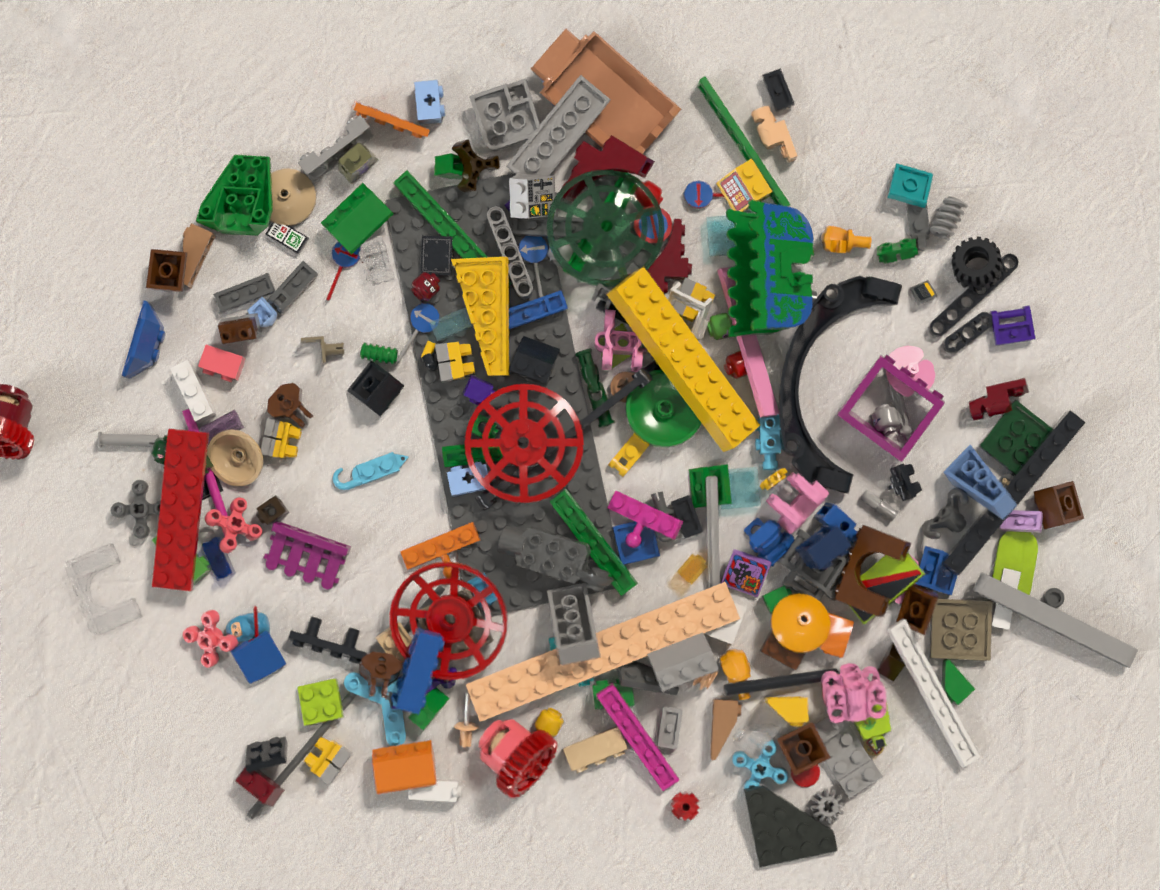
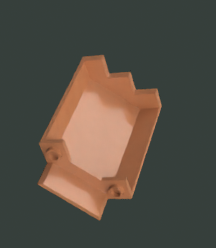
[531,29,681,154]

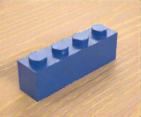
[391,628,444,714]

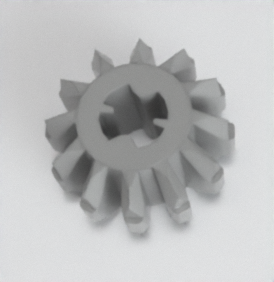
[810,789,845,823]

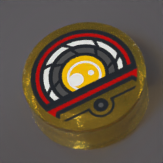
[864,738,884,756]

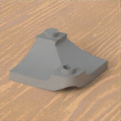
[469,78,540,151]

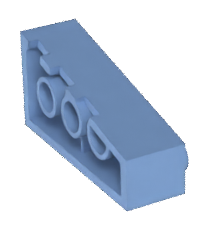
[943,444,1017,519]

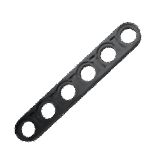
[928,254,1019,337]

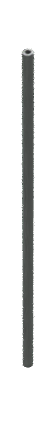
[247,585,445,819]

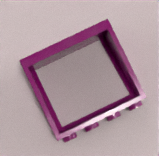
[837,354,945,462]

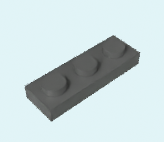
[213,273,276,313]

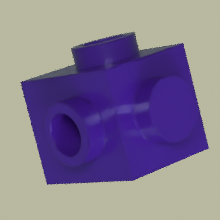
[463,375,495,405]

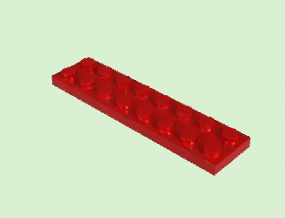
[152,429,209,591]

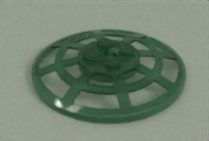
[546,170,664,287]

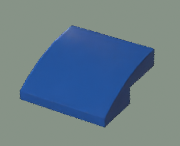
[915,546,957,596]
[230,631,287,683]

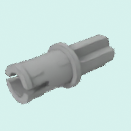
[861,490,899,522]

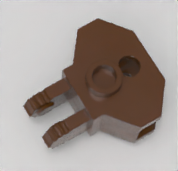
[267,383,313,428]
[359,652,402,698]

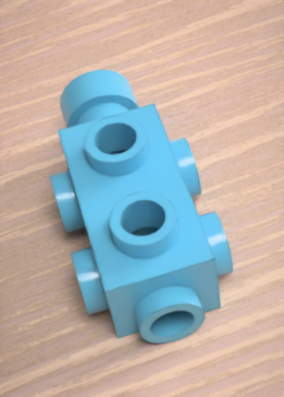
[755,414,783,470]

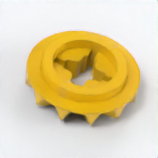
[760,468,788,490]

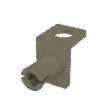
[300,336,345,365]

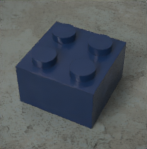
[795,525,851,570]

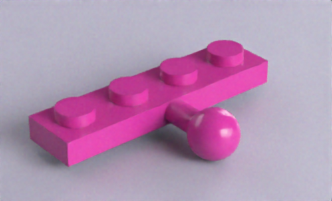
[608,490,683,548]

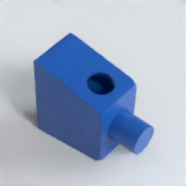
[814,502,857,543]

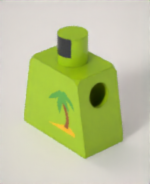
[853,701,891,749]

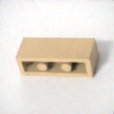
[563,726,628,773]

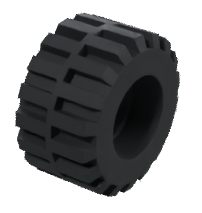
[951,236,1003,291]

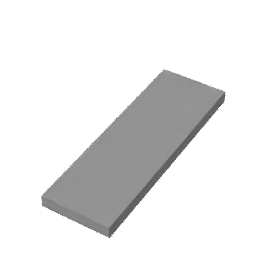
[506,75,611,176]

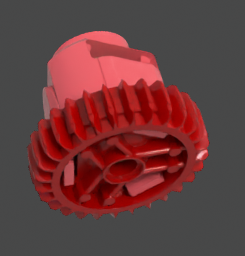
[479,719,558,798]

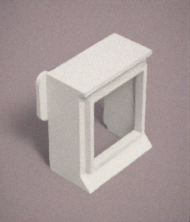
[668,281,713,339]

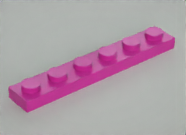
[596,683,680,791]

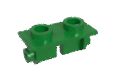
[877,238,918,264]

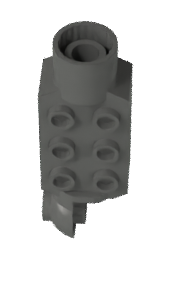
[498,526,614,592]

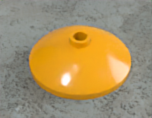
[771,594,831,653]

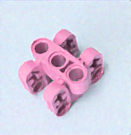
[594,310,649,372]
[766,472,829,534]
[821,663,887,723]

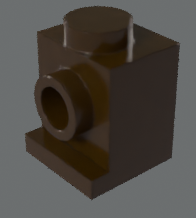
[256,495,289,525]

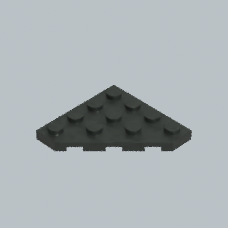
[744,785,838,867]

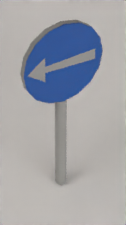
[519,236,548,298]
[396,304,440,362]

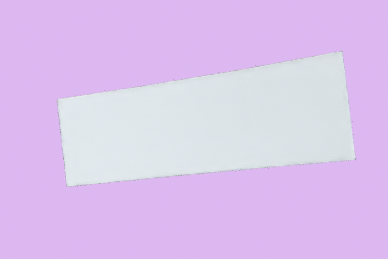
[992,568,1021,630]

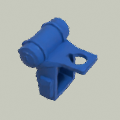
[744,518,795,567]

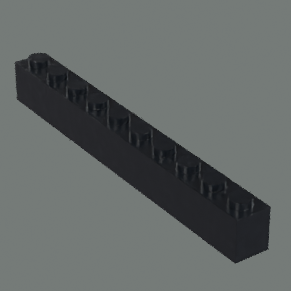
[941,410,1086,576]

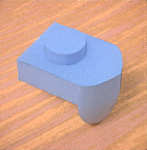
[247,297,277,327]

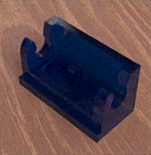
[201,537,236,581]

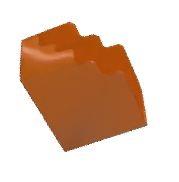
[821,613,854,658]

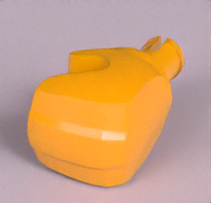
[821,226,871,253]
[720,649,751,700]

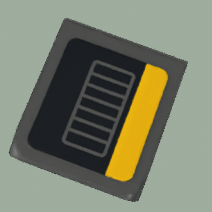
[910,280,937,305]

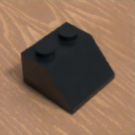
[509,336,560,386]
[347,360,404,417]

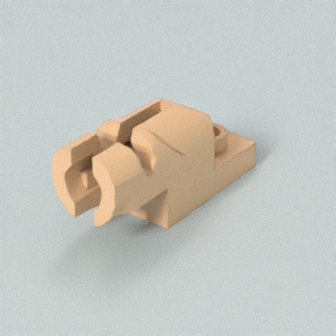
[751,106,797,163]

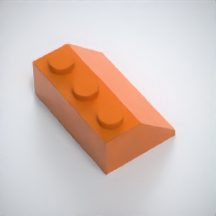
[372,740,437,794]

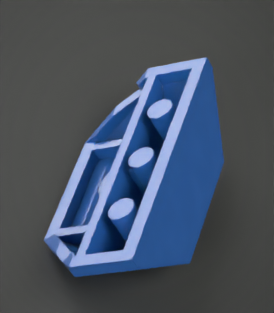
[121,300,165,379]

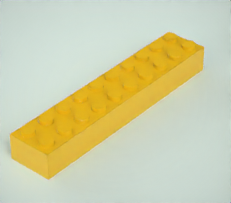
[606,267,760,452]

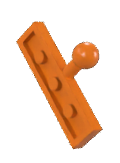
[400,522,481,578]

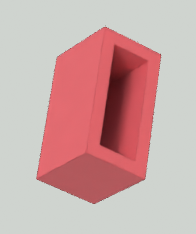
[198,345,246,383]

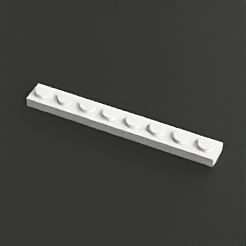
[887,619,980,767]

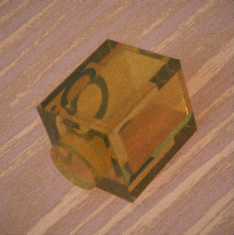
[676,554,707,585]

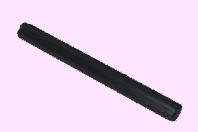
[723,668,838,696]

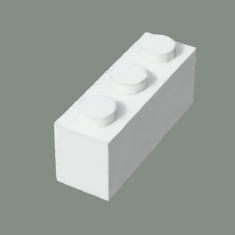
[170,360,217,424]

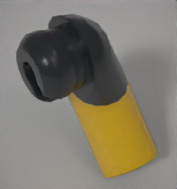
[421,341,438,370]

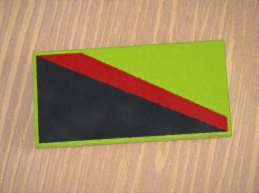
[849,553,926,625]

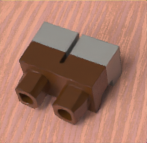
[218,313,262,344]

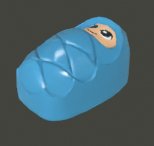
[226,612,270,643]

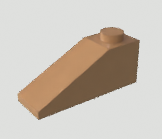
[183,223,216,288]
[710,699,741,760]

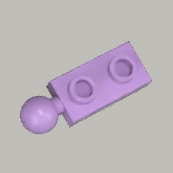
[1000,510,1043,533]

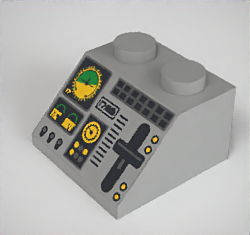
[509,174,556,219]

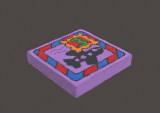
[721,549,771,598]

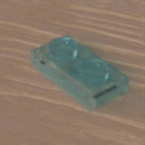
[429,307,473,341]

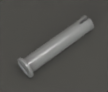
[98,432,159,447]

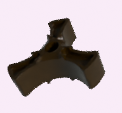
[452,139,500,193]

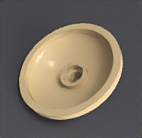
[270,169,316,226]
[207,430,263,486]

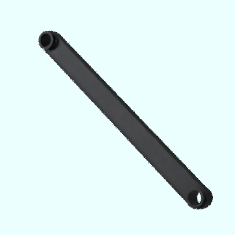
[475,367,653,510]

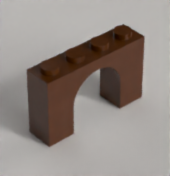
[835,525,911,617]

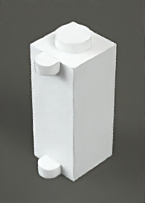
[409,779,462,802]

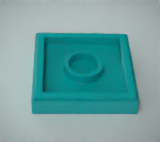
[887,163,933,208]

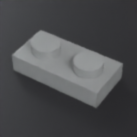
[657,707,683,749]

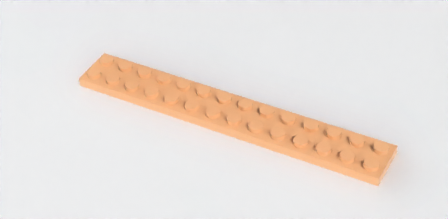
[466,582,740,722]

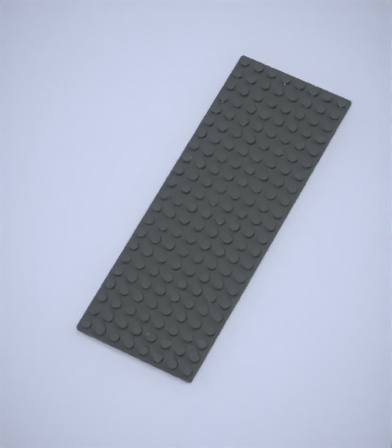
[385,173,619,617]

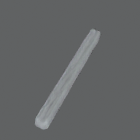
[706,476,720,588]

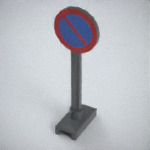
[592,206,672,310]

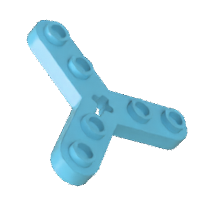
[344,672,431,746]

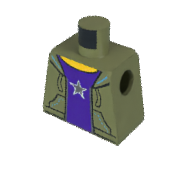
[338,142,378,184]

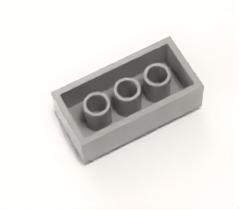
[547,583,601,665]

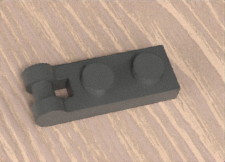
[267,261,318,315]

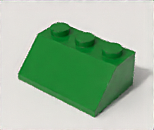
[321,183,393,255]

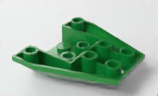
[196,155,273,236]

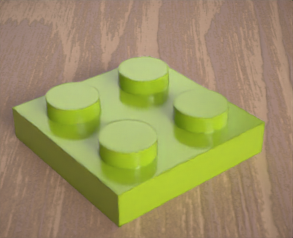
[297,678,344,726]

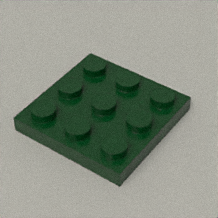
[979,400,1052,474]

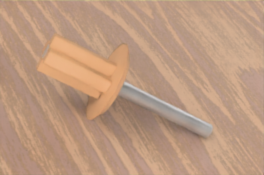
[454,692,479,748]

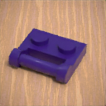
[990,305,1036,346]

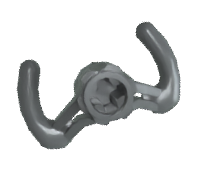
[922,488,969,539]

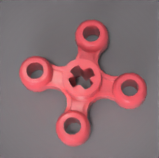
[204,497,262,553]
[183,610,238,668]

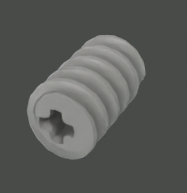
[930,196,968,241]

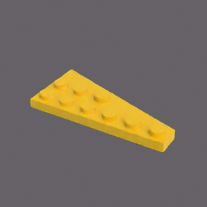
[451,257,509,376]

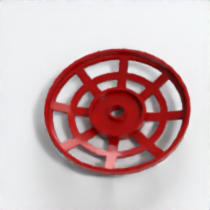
[465,384,584,503]
[389,562,508,680]

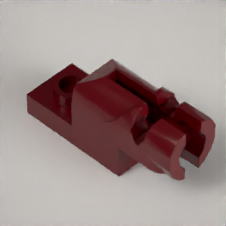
[969,378,1029,421]

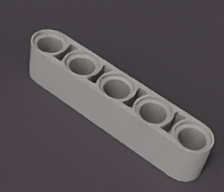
[487,206,533,299]

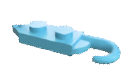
[333,452,409,490]

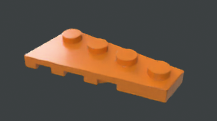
[352,100,430,139]

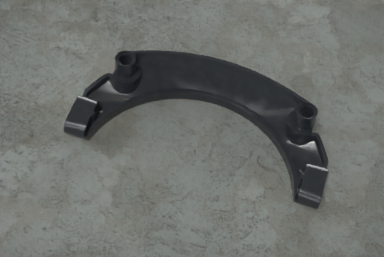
[779,276,902,494]

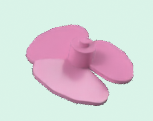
[886,346,935,397]

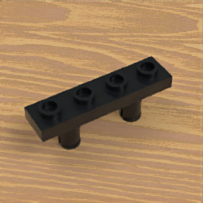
[288,616,368,664]

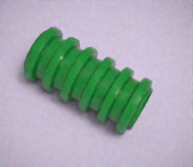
[360,342,398,365]

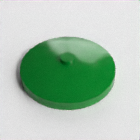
[626,369,701,448]

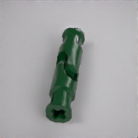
[575,348,615,428]

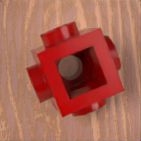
[671,791,700,821]

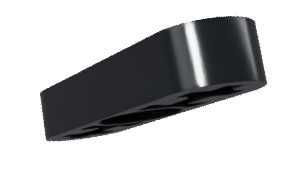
[943,312,993,354]

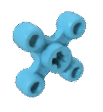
[732,739,789,789]

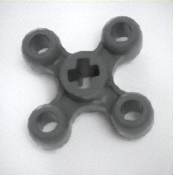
[111,480,161,539]

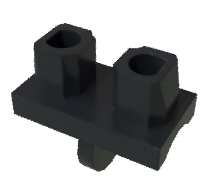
[887,463,922,501]

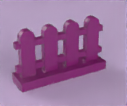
[264,521,351,589]

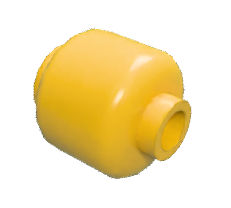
[534,707,564,737]

